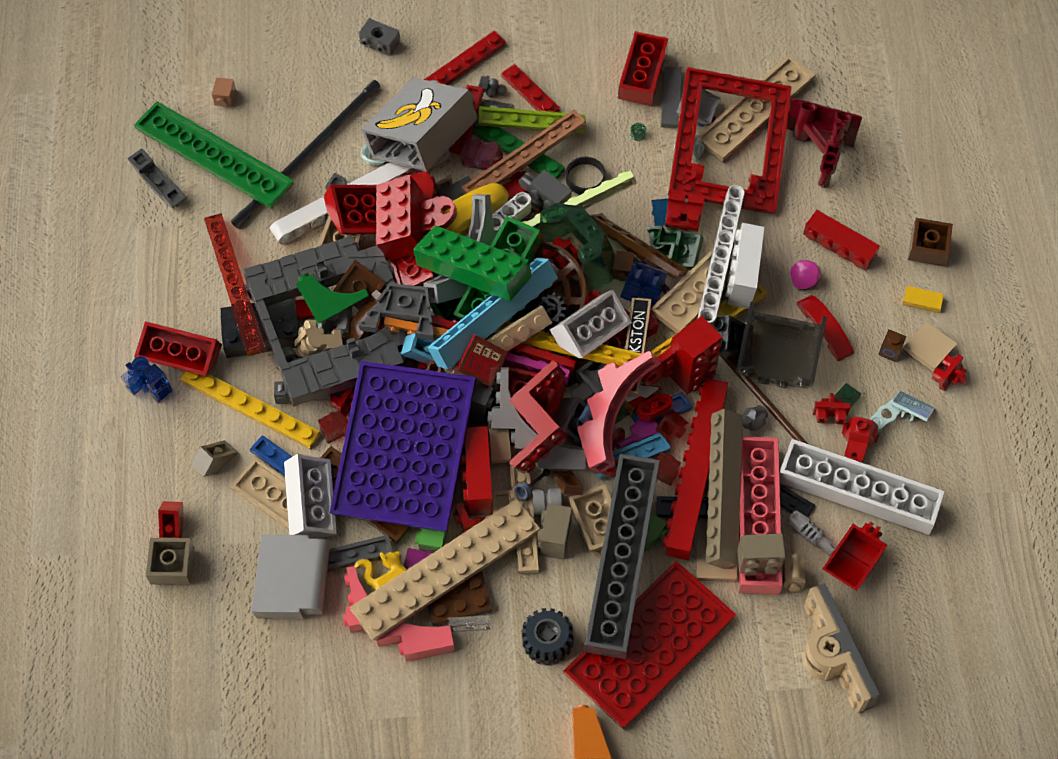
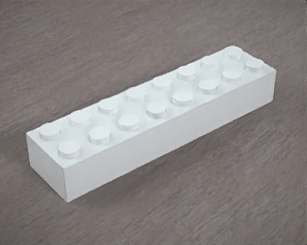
[779,439,945,535]

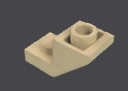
[487,419,511,464]

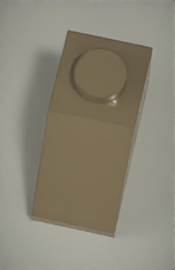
[190,440,238,477]

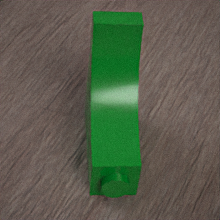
[295,273,370,324]

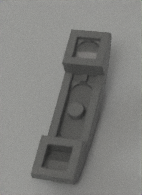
[128,148,187,208]

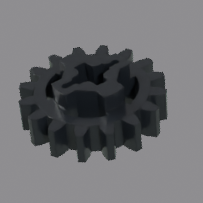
[525,291,568,332]

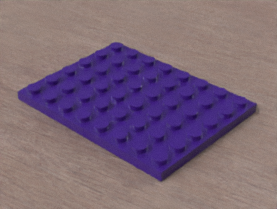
[330,361,476,532]

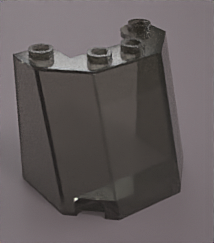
[736,301,827,389]

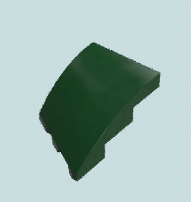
[646,226,704,270]

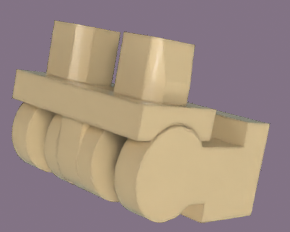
[294,320,343,358]

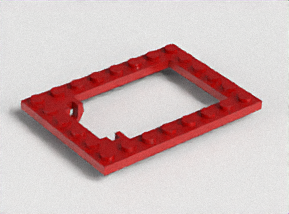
[668,67,792,215]

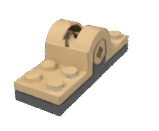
[803,583,880,713]

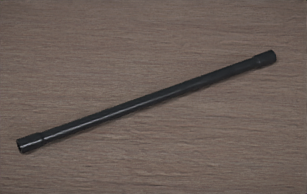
[231,80,381,228]

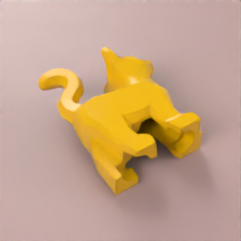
[354,551,407,591]

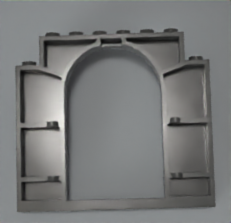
[244,236,414,407]

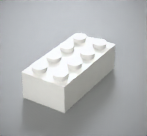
[725,223,764,309]

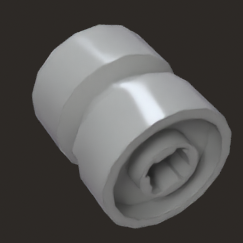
[532,488,562,515]

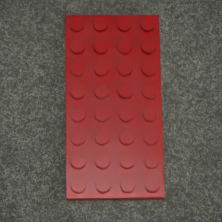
[563,561,736,730]

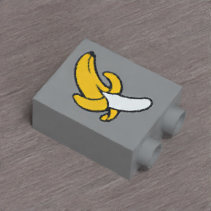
[361,78,478,172]

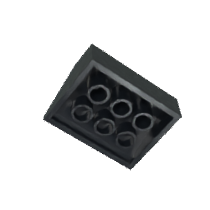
[220,298,299,358]

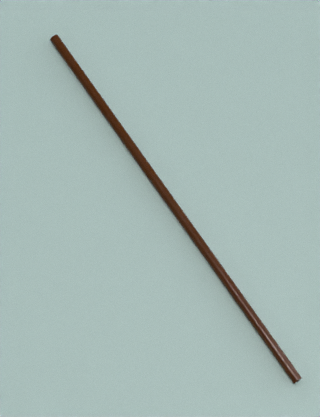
[600,213,808,444]

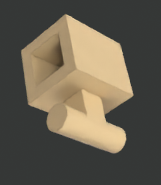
[783,554,806,592]

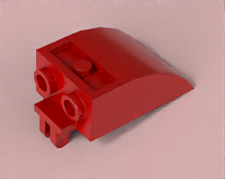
[822,521,887,591]

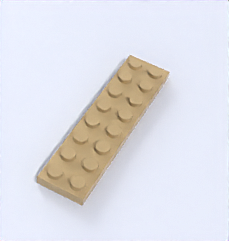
[698,55,816,162]

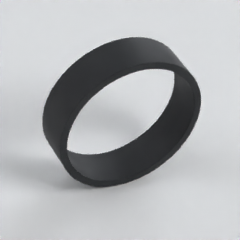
[566,156,606,195]

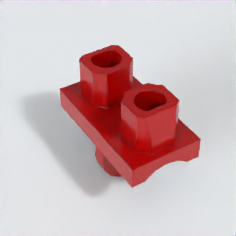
[932,354,967,391]
[330,387,355,417]
[813,393,850,425]

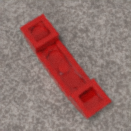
[796,295,854,361]

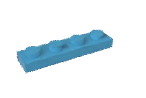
[596,432,671,480]

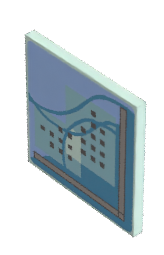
[891,391,935,422]

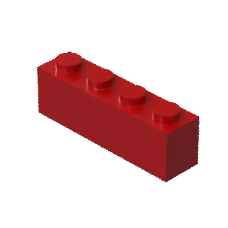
[803,210,880,270]

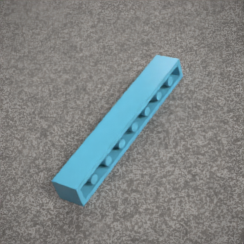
[427,258,558,369]

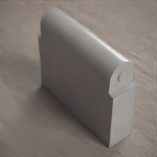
[251,535,330,619]

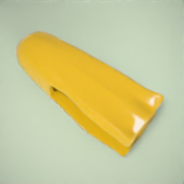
[444,183,509,236]

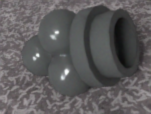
[478,75,507,97]

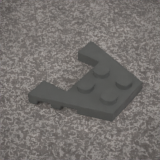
[359,283,434,340]

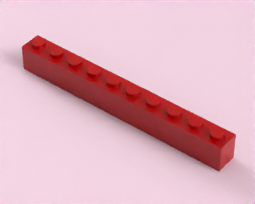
[662,378,729,560]

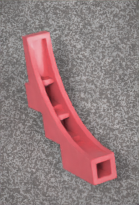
[577,351,661,474]
[343,566,454,661]

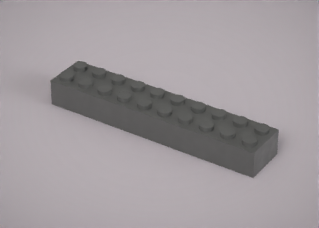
[585,454,660,659]

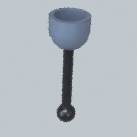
[514,469,550,500]

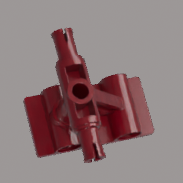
[787,98,862,188]

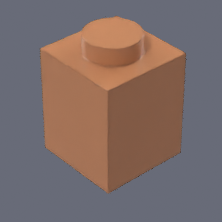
[212,77,236,107]

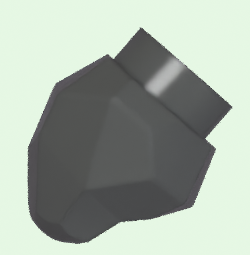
[742,405,768,431]

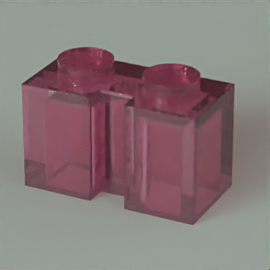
[459,139,503,170]

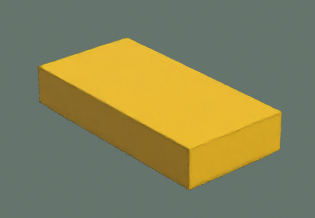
[903,286,944,313]

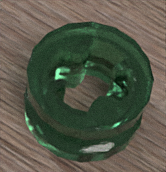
[630,123,646,141]

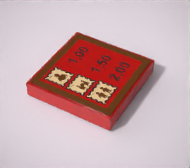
[456,334,508,387]

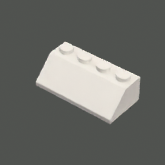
[550,290,632,358]
[284,454,337,539]

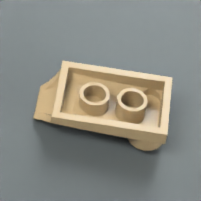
[568,484,612,559]

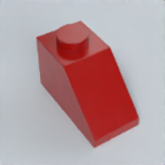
[158,501,184,538]

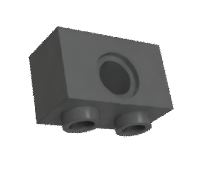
[359,18,400,56]

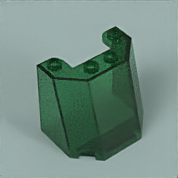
[540,203,616,294]

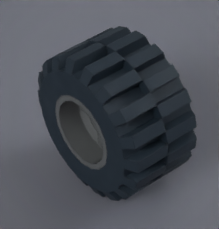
[521,608,574,665]

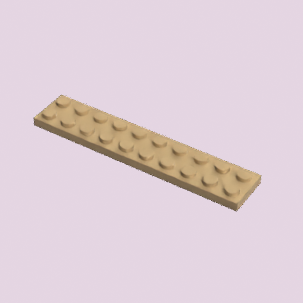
[350,499,539,642]

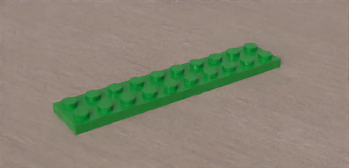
[134,101,294,209]

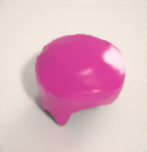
[790,260,822,289]

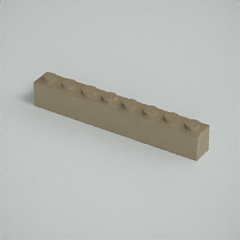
[706,409,742,569]

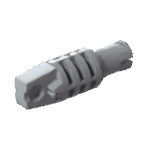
[787,510,837,556]

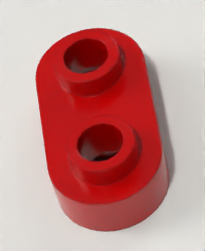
[637,393,672,421]

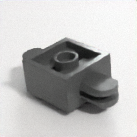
[519,170,580,224]
[571,360,607,404]

